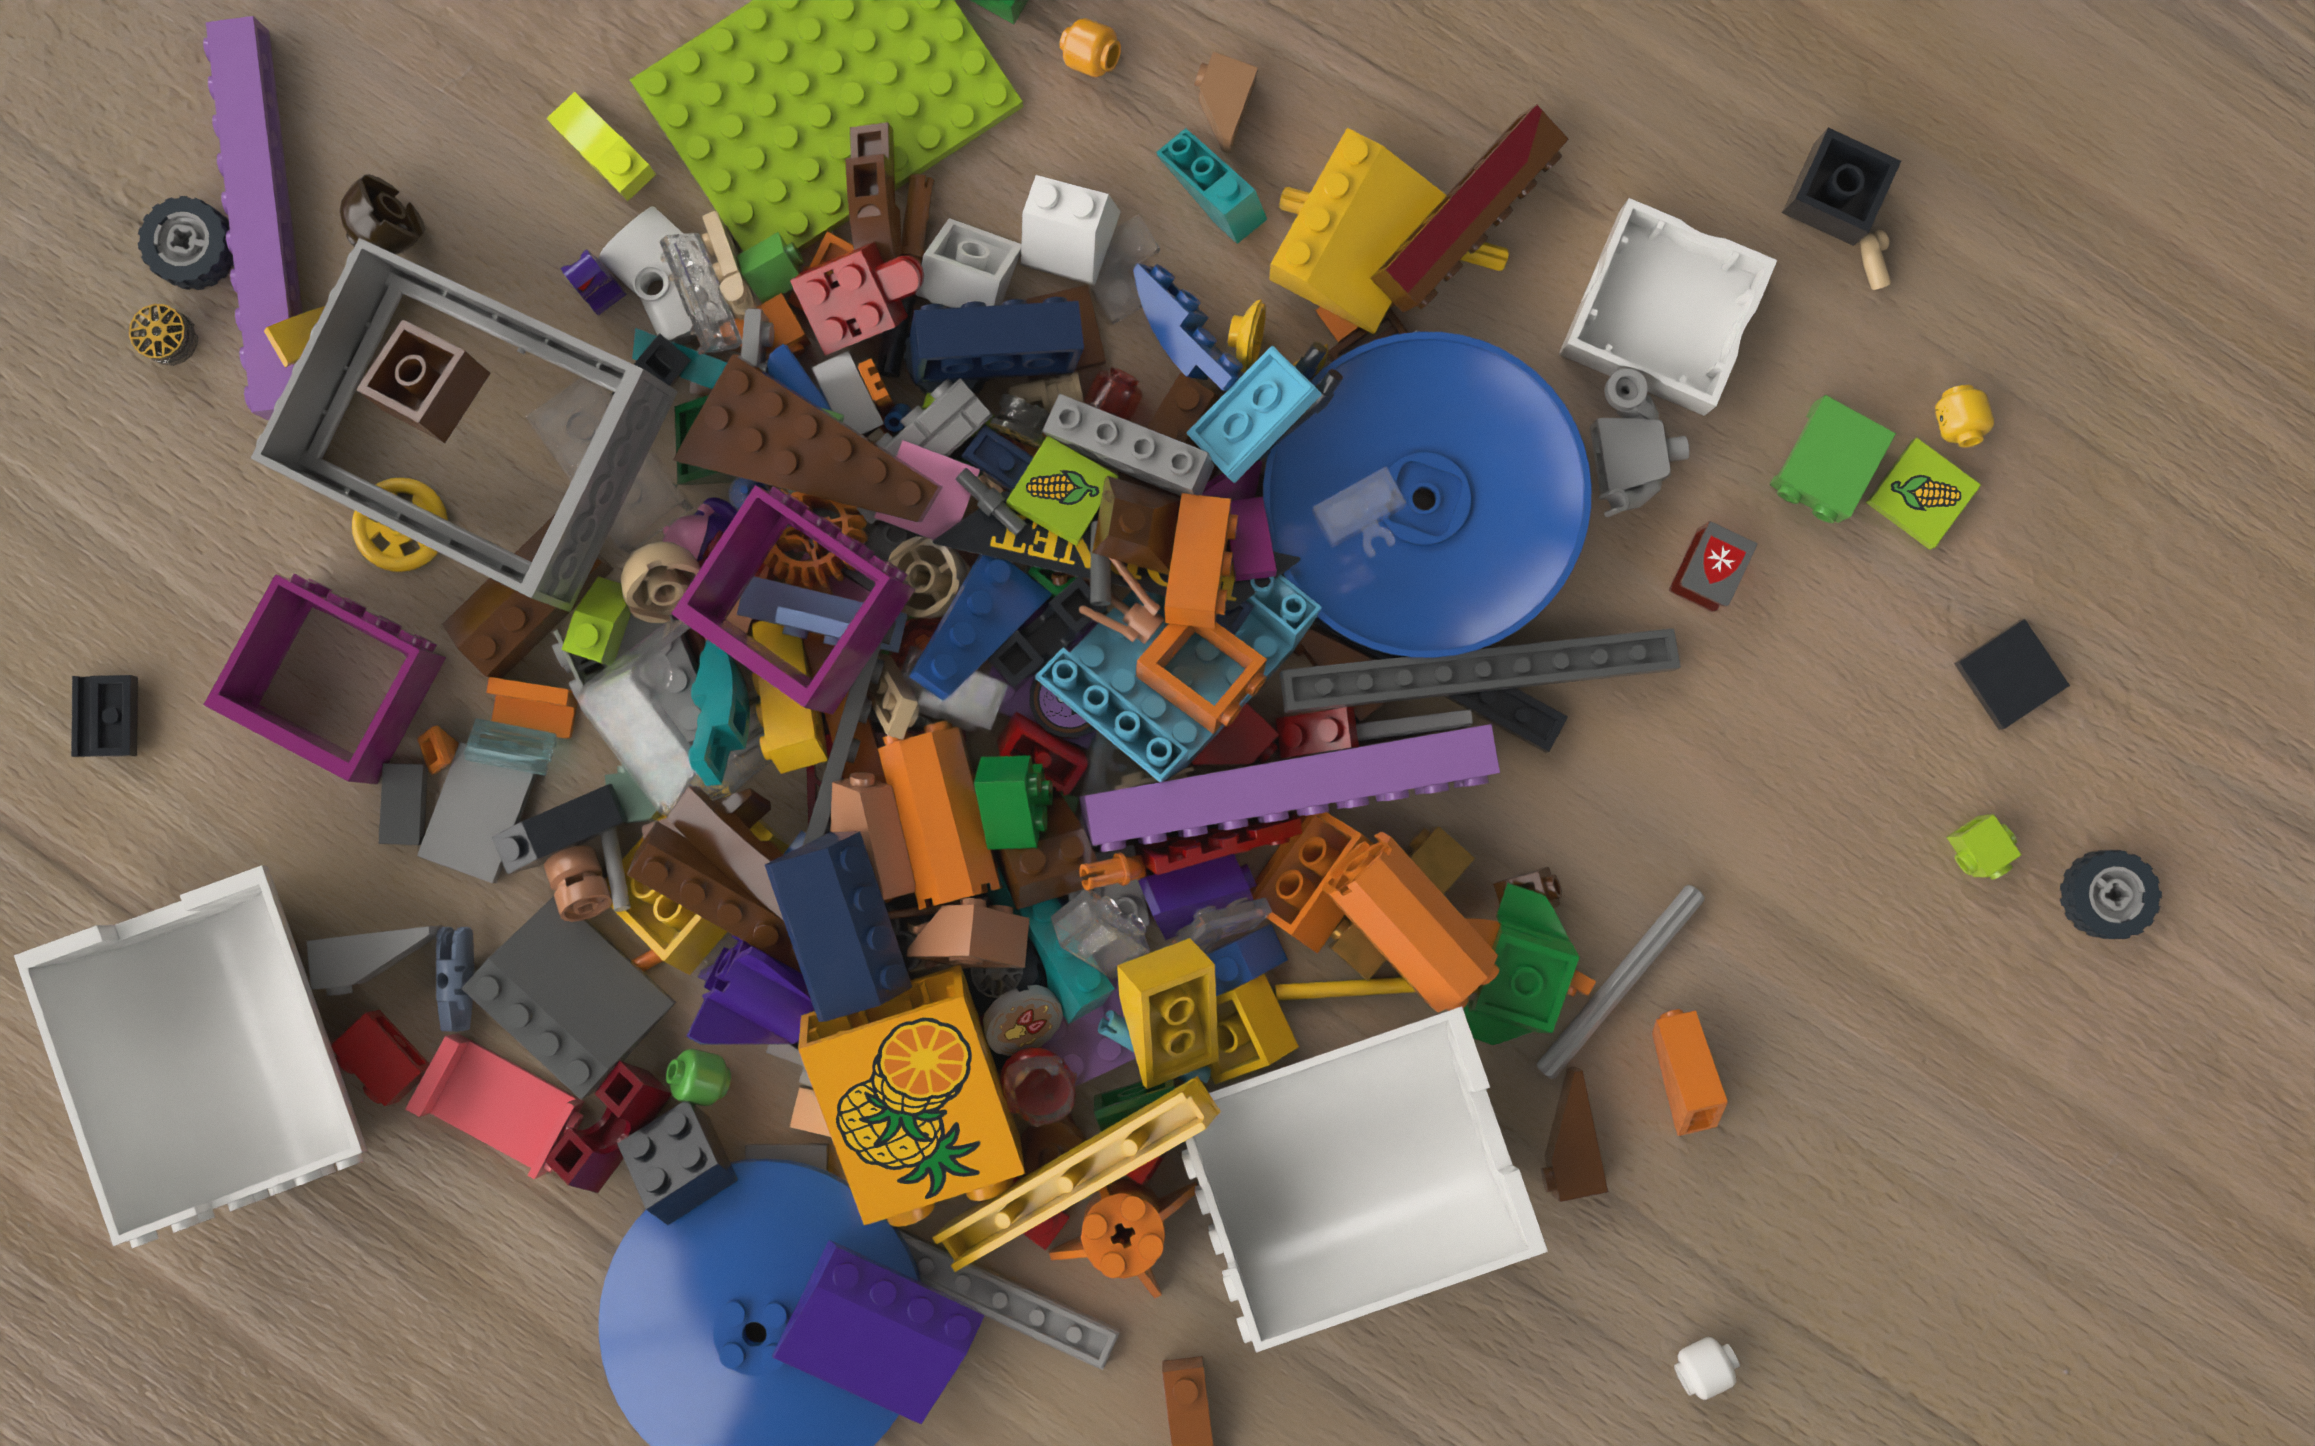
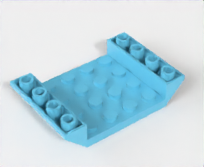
[1035,575,1322,783]

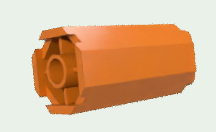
[878,721,1003,910]
[1322,832,1500,1013]

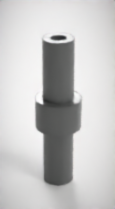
[955,468,1027,536]

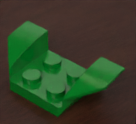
[1463,883,1580,1045]

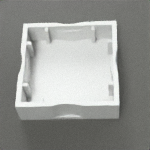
[1559,198,1777,416]

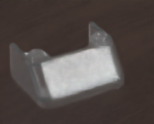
[579,620,772,817]

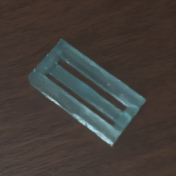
[464,718,557,776]

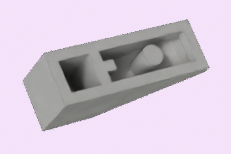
[307,925,442,996]

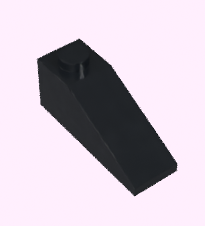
[492,784,627,874]

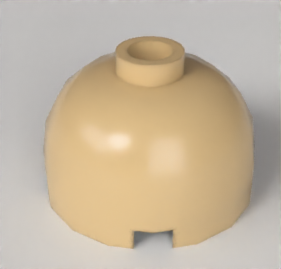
[888,536,968,619]
[620,541,701,623]

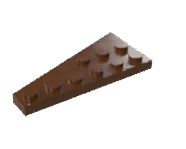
[673,354,943,522]

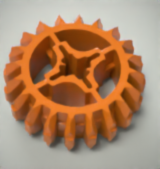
[764,488,868,590]

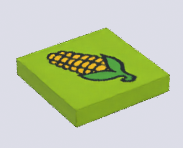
[1006,436,1118,546]
[1866,437,1981,550]

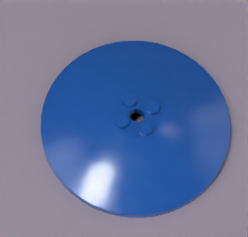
[1263,332,1592,658]
[598,1158,921,1446]

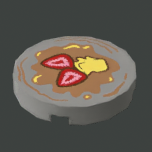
[982,985,1063,1056]

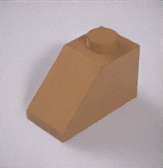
[1194,51,1258,154]

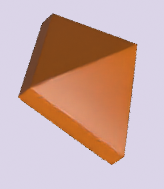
[417,725,459,775]

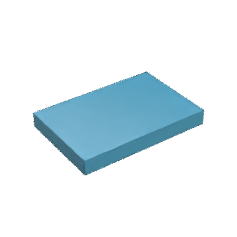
[1187,345,1322,483]

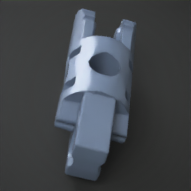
[436,927,474,1032]

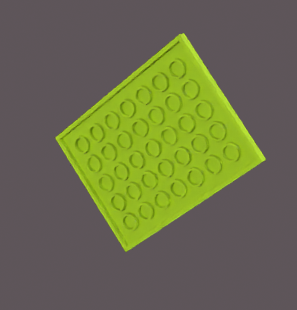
[630,0,1024,252]

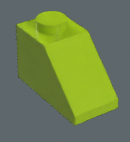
[561,576,631,667]

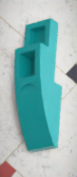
[688,639,750,786]

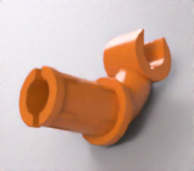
[1079,853,1147,891]

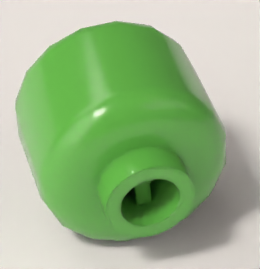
[666,1049,731,1106]

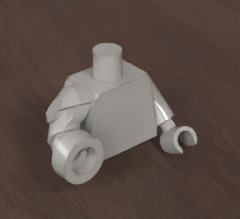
[1590,368,1689,517]

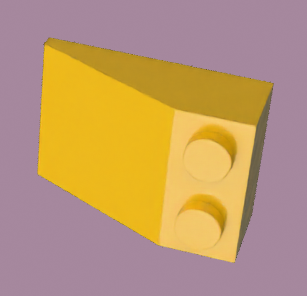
[1117,938,1219,1089]

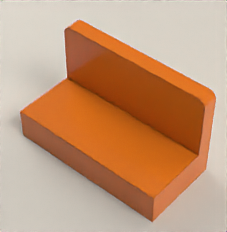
[486,677,578,739]

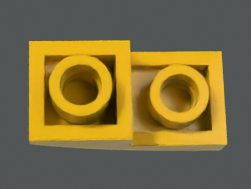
[264,306,325,368]

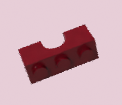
[545,1061,672,1193]

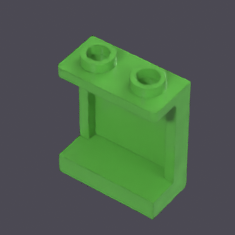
[1769,395,1896,523]

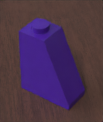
[1138,854,1256,940]

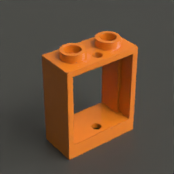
[1136,622,1267,734]

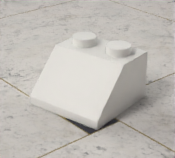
[1021,175,1121,286]
[916,218,1021,308]

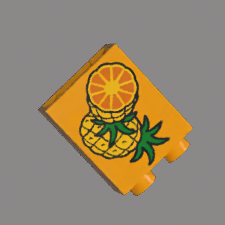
[798,964,1025,1227]

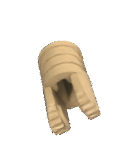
[1008,373,1084,421]

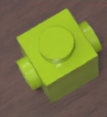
[1946,814,2021,880]

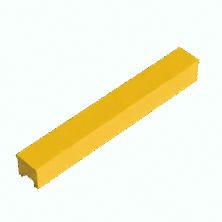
[932,1076,1221,1272]

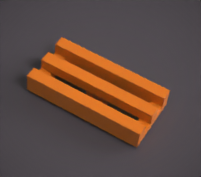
[858,358,895,415]

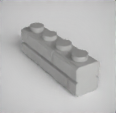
[857,378,993,525]

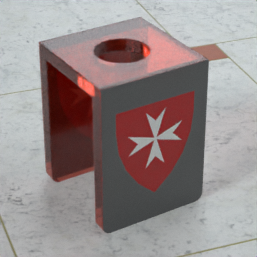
[1669,521,1758,612]

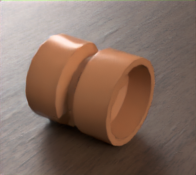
[544,846,612,922]

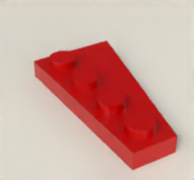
[1134,811,1303,875]

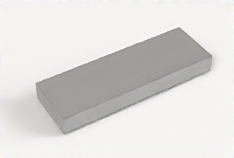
[1356,709,1473,742]

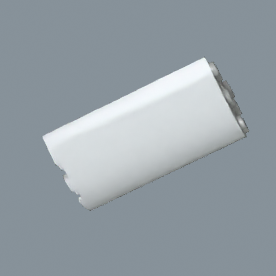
[14,865,368,1248]
[1182,1006,1548,1353]

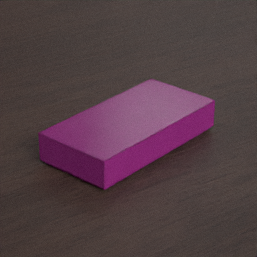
[1228,497,1277,581]

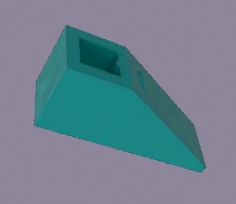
[1156,128,1267,244]

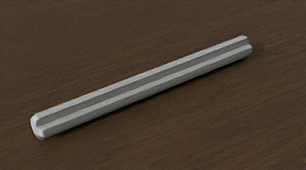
[1537,885,1705,1079]

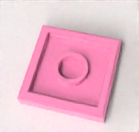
[874,440,980,540]

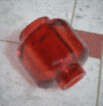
[1084,366,1143,421]

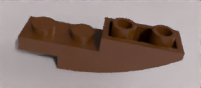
[845,122,901,263]

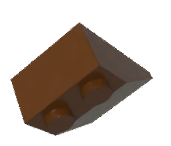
[993,786,1098,910]

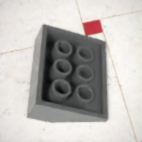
[461,896,676,1100]

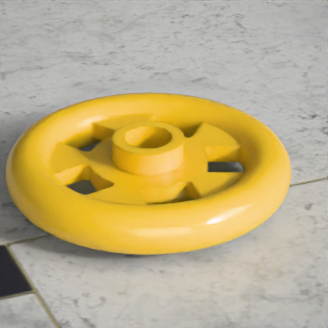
[352,478,448,572]

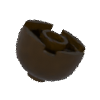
[339,174,425,254]

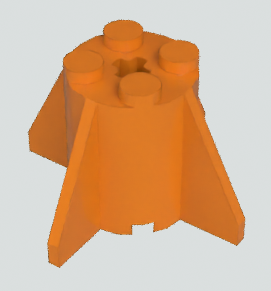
[1048,1179,1198,1299]

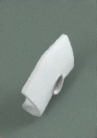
[599,206,733,346]

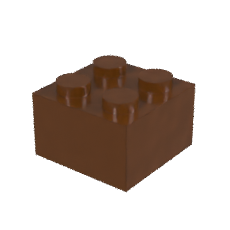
[356,319,491,443]

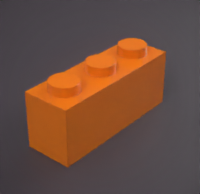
[1164,493,1238,629]

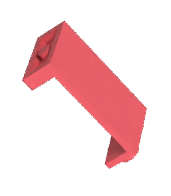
[405,1033,584,1179]

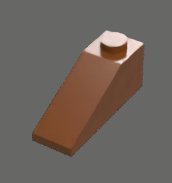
[1162,1356,1214,1446]

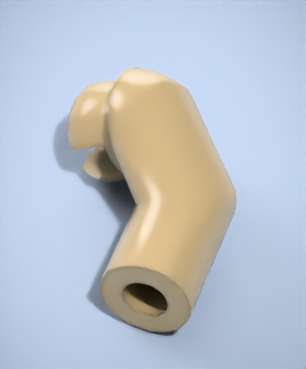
[1860,230,1891,290]

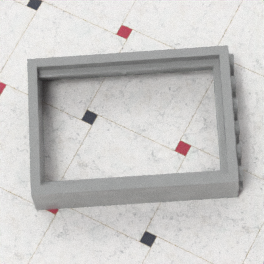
[251,238,678,612]

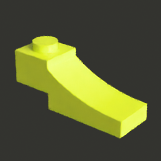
[546,92,656,201]

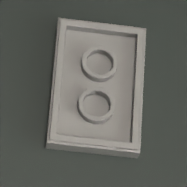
[417,742,539,883]

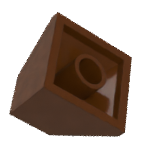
[1092,476,1181,575]

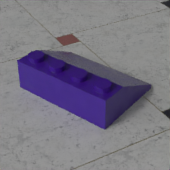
[772,1239,985,1424]

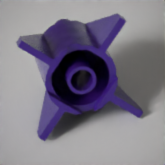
[686,935,815,1045]

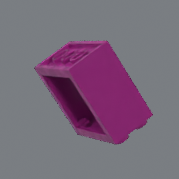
[671,485,915,714]
[203,573,446,784]

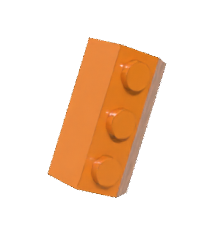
[1248,812,1374,954]

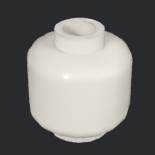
[1674,1337,1740,1400]

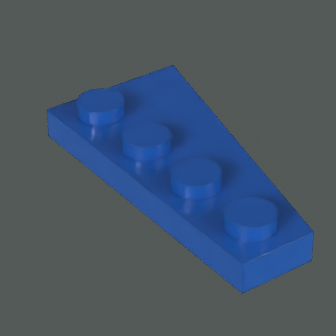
[909,554,1052,701]

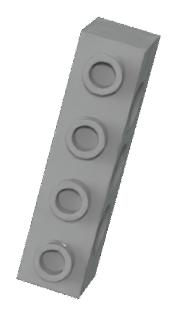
[1042,394,1214,496]

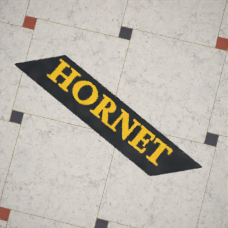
[933,491,1301,610]

